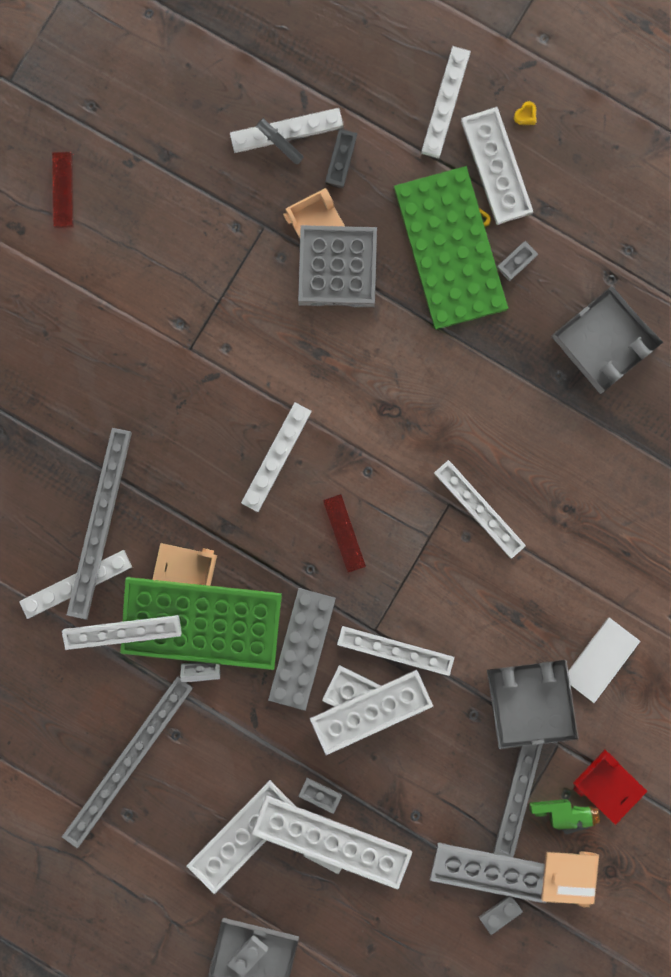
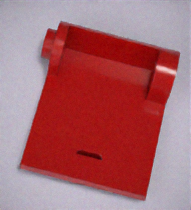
[573,749,648,825]

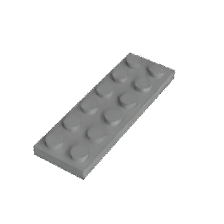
[268,588,336,711]
[430,843,546,903]

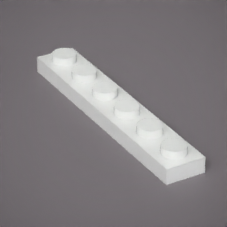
[421,46,470,158]
[230,108,343,153]
[241,403,312,512]
[434,460,526,559]
[19,550,132,619]
[62,615,182,650]
[337,626,454,676]

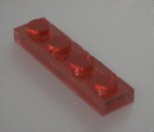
[52,152,74,228]
[323,494,366,573]

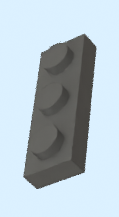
[325,129,357,189]

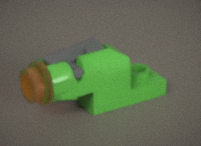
[529,799,600,834]

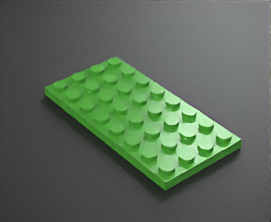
[394,166,508,330]
[120,577,282,670]

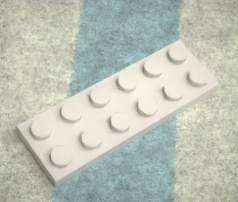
[461,107,533,225]
[310,670,433,755]
[187,780,296,894]

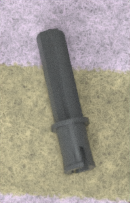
[255,118,303,164]

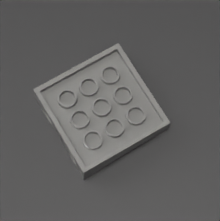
[298,225,377,307]
[552,286,663,394]
[487,660,579,749]
[208,918,299,977]

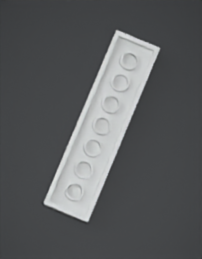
[252,796,412,889]

